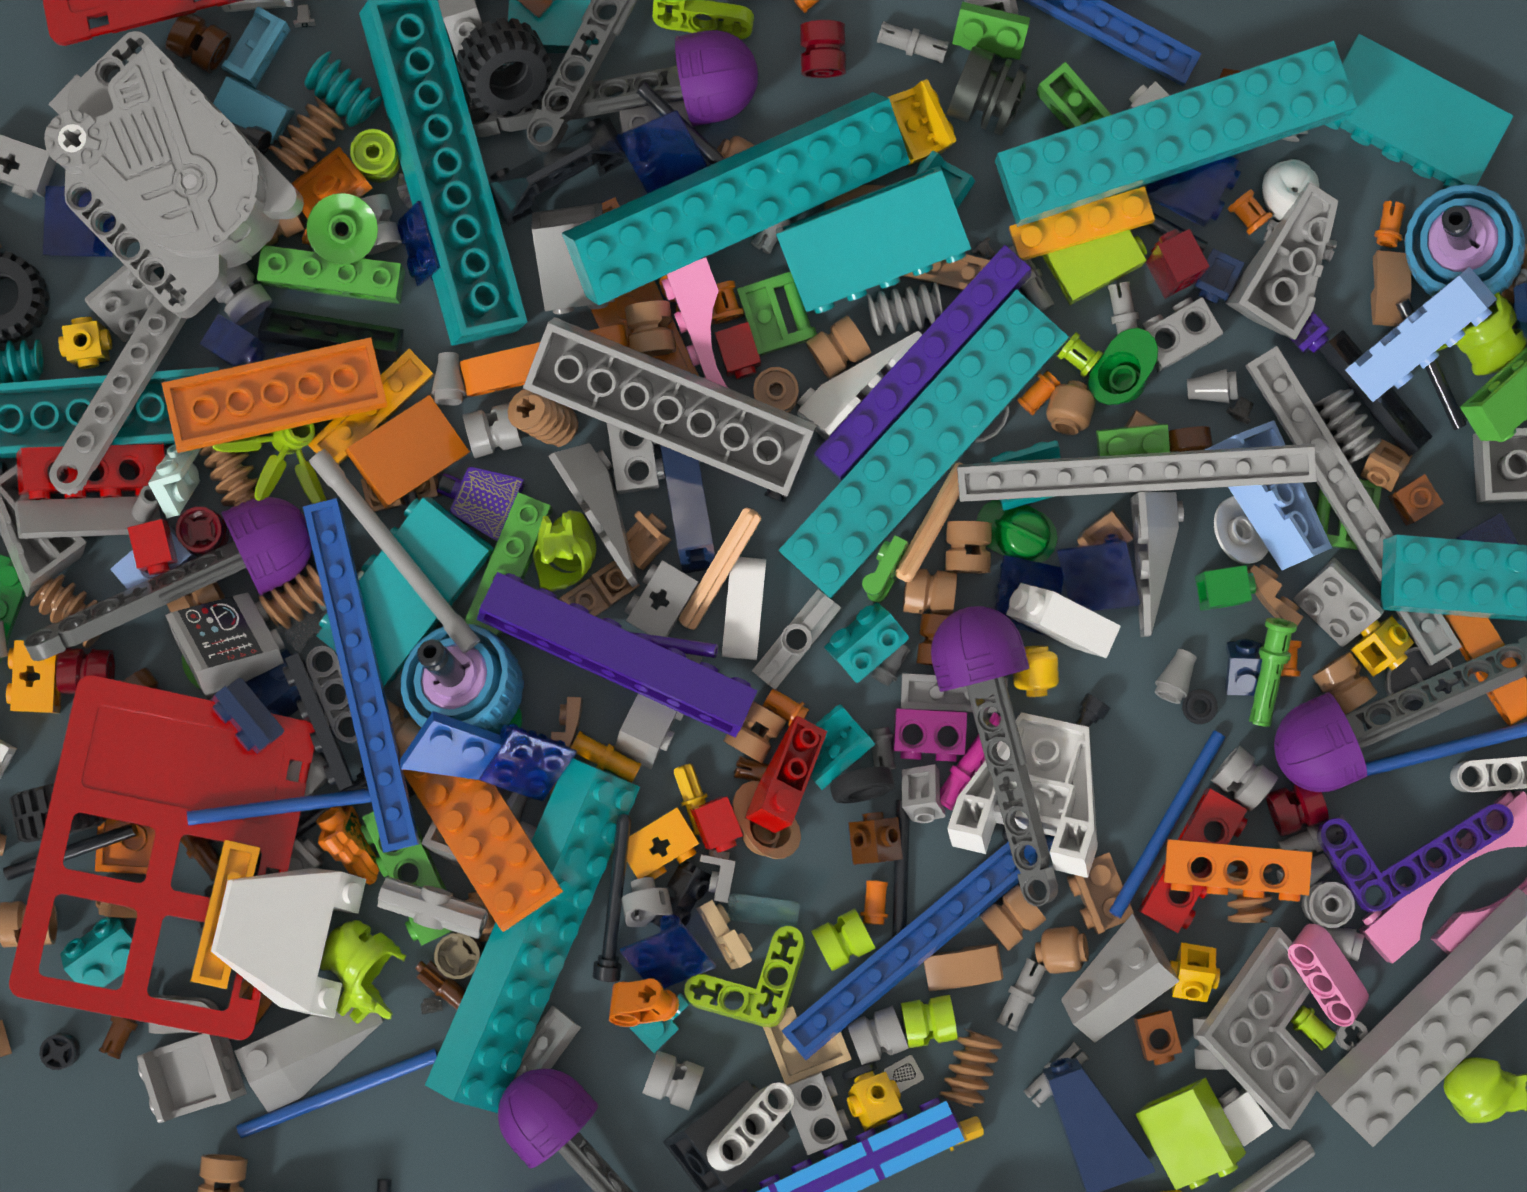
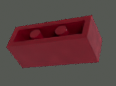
[1146,228,1210,299]

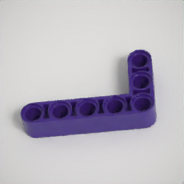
[1317,804,1514,912]

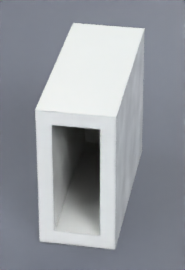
[1006,583,1121,658]

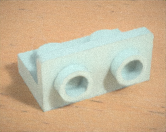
[148,444,201,518]

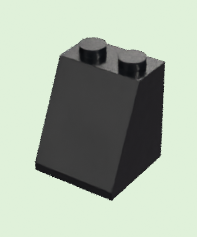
[663,1080,790,1192]

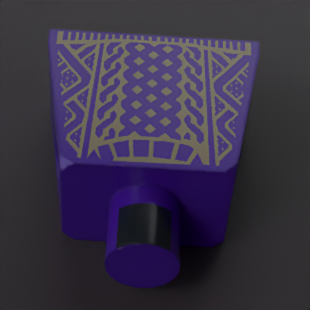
[437,467,526,542]

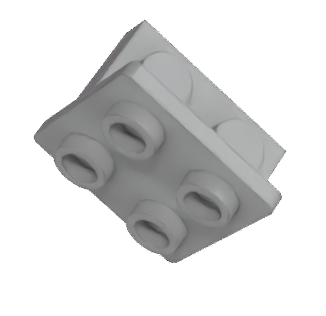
[85,254,161,342]
[1293,557,1384,647]

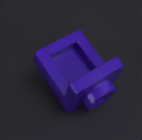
[1289,311,1330,354]

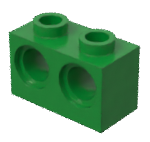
[1195,565,1256,611]

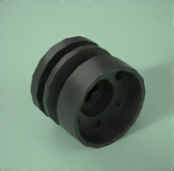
[946,45,1029,136]

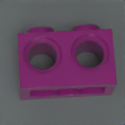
[893,708,967,762]

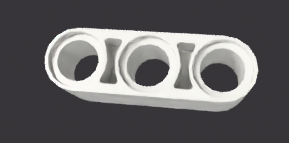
[722,557,766,660]
[1450,756,1527,792]
[707,1082,794,1171]

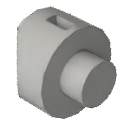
[621,877,673,927]

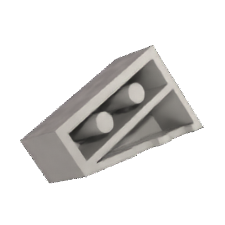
[0,465,87,597]
[614,654,702,769]
[1061,913,1179,1043]

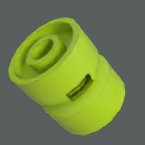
[350,129,400,183]
[811,908,876,971]
[901,995,958,1048]

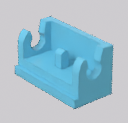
[221,6,291,88]
[213,76,296,144]

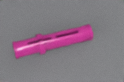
[940,712,1001,811]

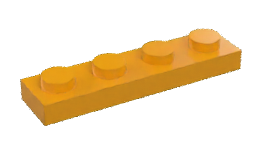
[1009,186,1155,261]
[308,348,434,465]
[190,840,260,989]

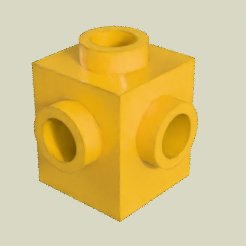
[58,317,112,369]
[1351,616,1414,677]
[1170,942,1220,1002]
[847,1071,903,1132]

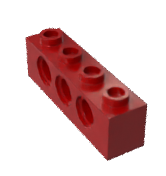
[16,444,165,500]
[1137,789,1248,933]

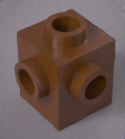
[848,812,903,865]

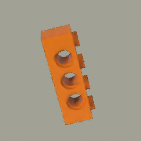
[1164,839,1312,902]

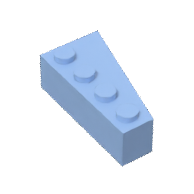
[1346,266,1497,402]
[1205,420,1332,570]

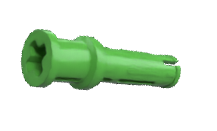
[1249,618,1297,727]

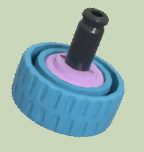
[1404,184,1526,296]
[400,624,524,734]

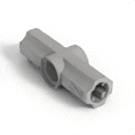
[752,589,841,690]
[377,877,488,939]

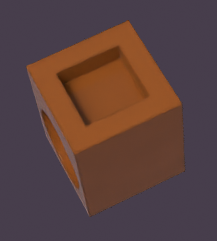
[1387,474,1444,526]
[1133,1009,1182,1065]

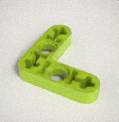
[652,0,754,40]
[684,926,806,1028]

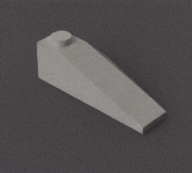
[1225,182,1339,340]

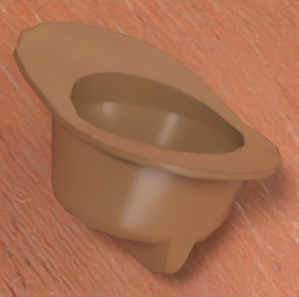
[732,781,801,859]

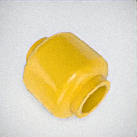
[1013,645,1059,697]

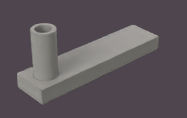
[14,485,161,539]

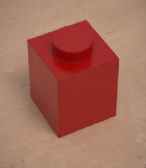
[715,322,761,379]
[127,519,178,575]
[690,796,743,853]

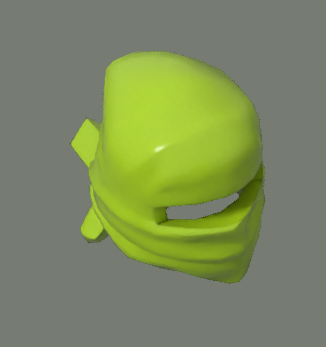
[1436,292,1527,376]
[533,510,597,592]
[320,920,407,1024]
[1443,1057,1527,1124]

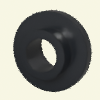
[1182,689,1218,724]

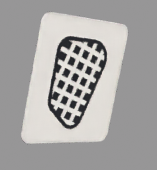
[884,1055,924,1093]

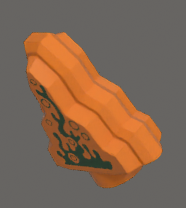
[316,806,380,885]

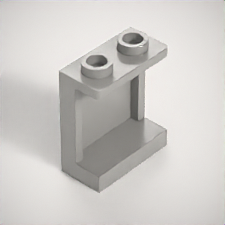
[137,1033,247,1123]

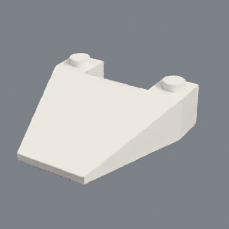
[947,712,1098,878]
[211,868,366,1018]

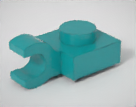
[630,993,690,1053]

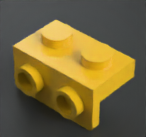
[887,79,956,165]

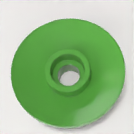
[307,193,378,264]

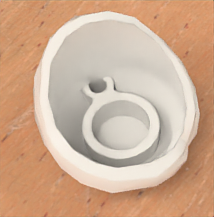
[1262,159,1319,221]

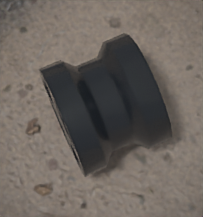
[39,1033,80,1070]

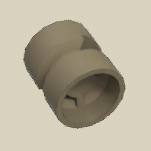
[434,932,484,979]

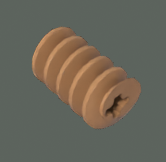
[269,96,345,173]
[508,389,578,447]
[199,446,259,507]
[258,563,326,629]
[30,574,102,648]
[1227,860,1273,923]
[939,1028,1003,1108]

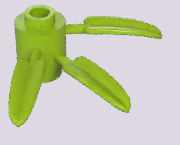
[212,423,327,504]

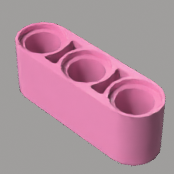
[1288,924,1369,1027]

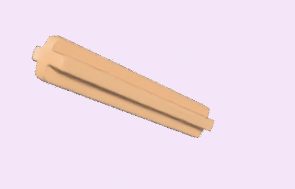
[895,462,963,582]
[679,507,761,630]

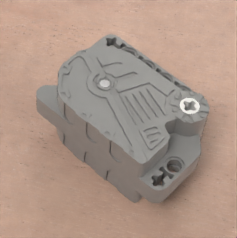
[44,31,304,319]

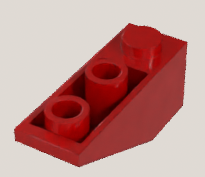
[745,716,827,833]

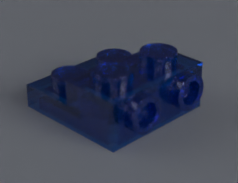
[1146,156,1241,227]

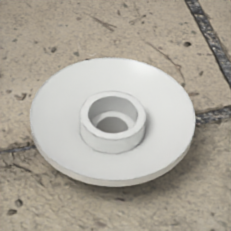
[1214,496,1269,564]

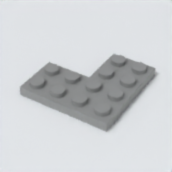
[1195,927,1327,1130]

